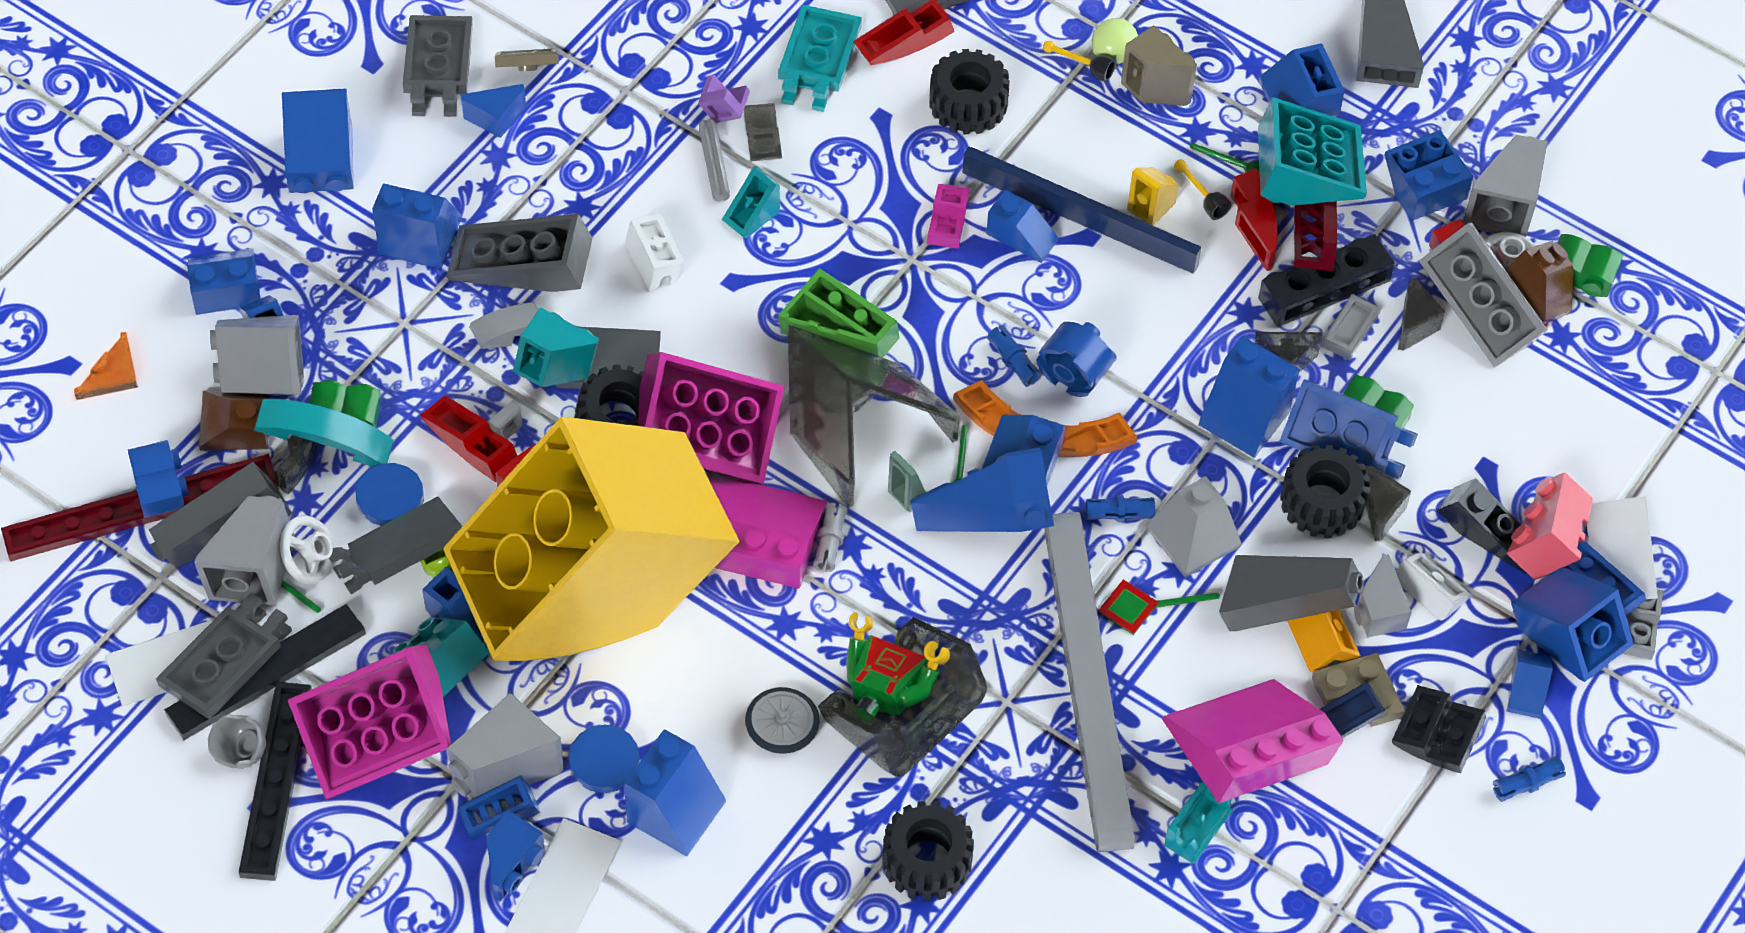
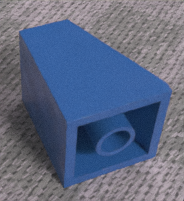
[281,88,354,194]
[372,183,462,269]
[1198,336,1300,458]
[1511,567,1634,682]
[624,729,726,857]

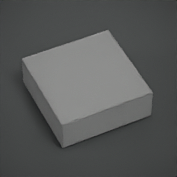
[488,400,522,439]

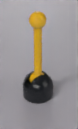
[1043,40,1116,82]
[1174,159,1232,220]

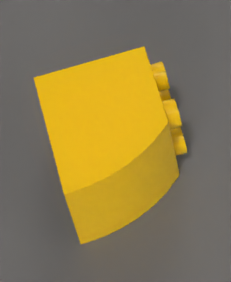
[443,416,740,661]

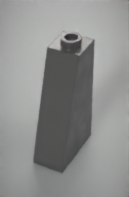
[1356,0,1424,88]
[148,462,293,568]
[1219,555,1364,632]

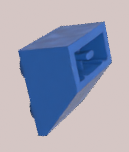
[1259,43,1345,116]
[1384,130,1473,221]

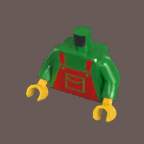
[846,612,950,721]

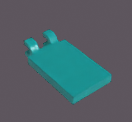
[778,4,862,112]

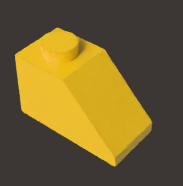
[1127,167,1179,226]

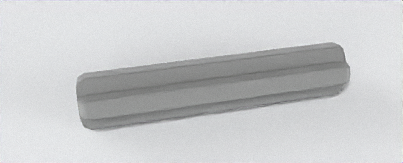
[699,119,730,202]

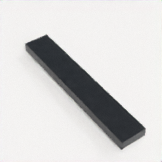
[164,603,366,741]
[238,682,312,881]

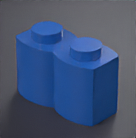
[127,440,189,518]

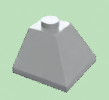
[1146,476,1242,578]

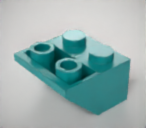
[513,307,600,387]
[392,617,490,697]

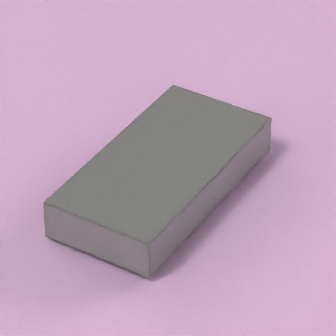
[1321,294,1381,361]

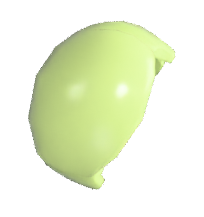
[1091,18,1138,65]

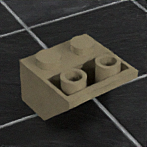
[1121,25,1197,106]

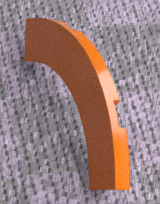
[953,380,1137,457]

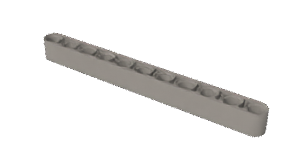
[1044,512,1134,852]

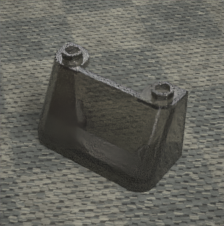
[818,617,987,777]

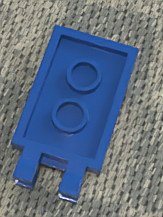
[1279,379,1418,479]

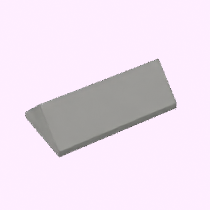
[1419,222,1548,368]

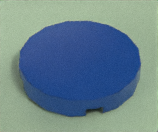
[355,463,424,526]
[568,724,640,793]

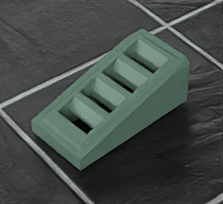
[888,451,926,513]

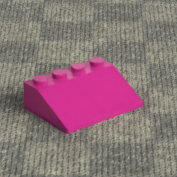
[638,352,785,484]
[705,471,827,589]
[287,644,451,800]
[1162,679,1344,804]

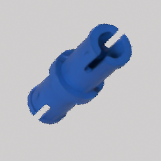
[987,325,1042,387]
[1085,495,1156,522]
[1492,756,1566,802]

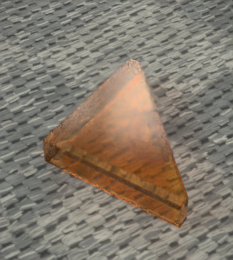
[74,331,138,400]

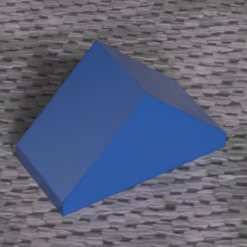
[460,84,526,138]
[1506,649,1553,719]

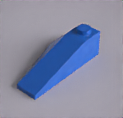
[910,447,1054,532]

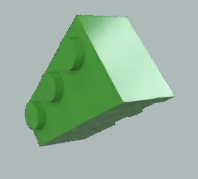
[778,268,900,362]

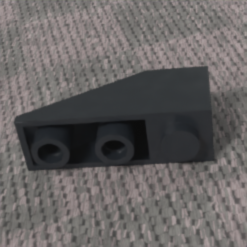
[1436,478,1527,574]

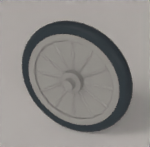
[745,687,820,754]

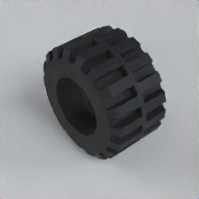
[929,49,1010,135]
[574,365,643,426]
[1280,445,1370,538]
[882,801,974,901]

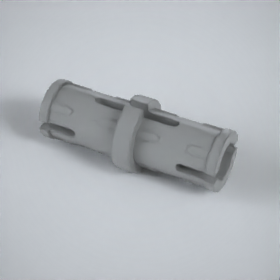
[813,503,847,572]

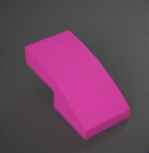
[927,184,970,249]

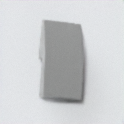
[469,302,538,349]
[1622,589,1663,660]

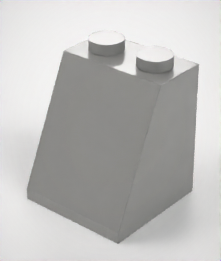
[1463,134,1548,237]
[210,315,304,395]
[194,495,295,606]
[447,693,564,799]

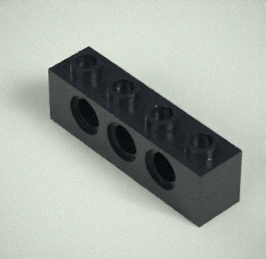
[1258,234,1395,328]

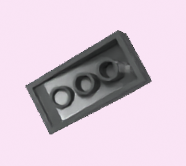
[446,214,593,292]

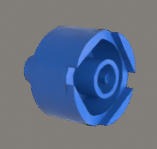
[1036,321,1117,397]

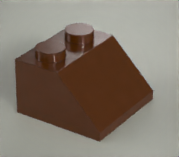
[1505,241,1573,324]

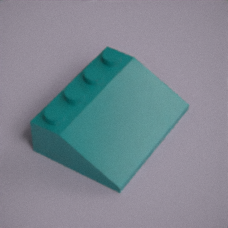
[1258,97,1367,205]

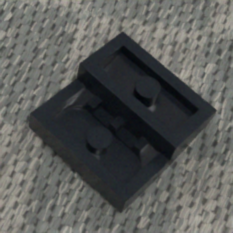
[1392,685,1486,774]

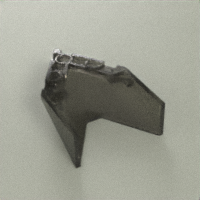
[788,325,961,508]

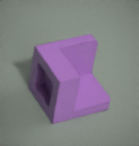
[698,75,750,123]

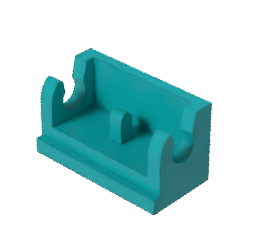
[1164,781,1233,864]

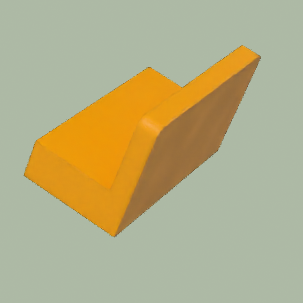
[1287,610,1361,672]

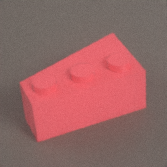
[1506,472,1593,580]

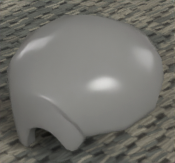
[207,714,266,769]

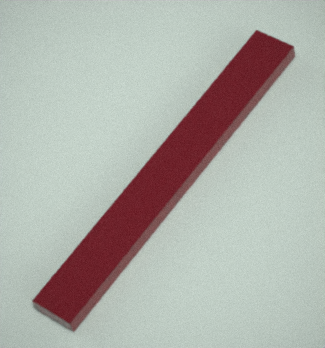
[1,453,279,562]

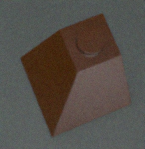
[199,390,271,451]

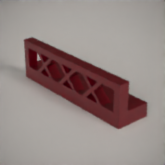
[1293,201,1338,271]

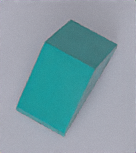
[721,166,780,238]

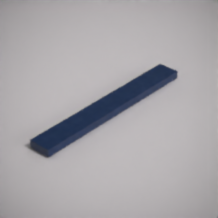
[962,146,1202,274]

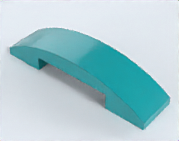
[254,399,394,467]

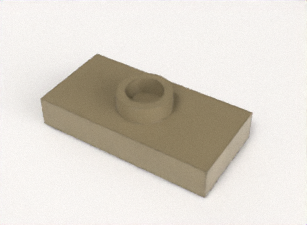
[494,48,559,71]

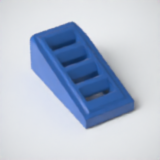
[457,775,541,839]

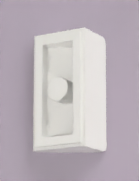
[1396,552,1471,621]

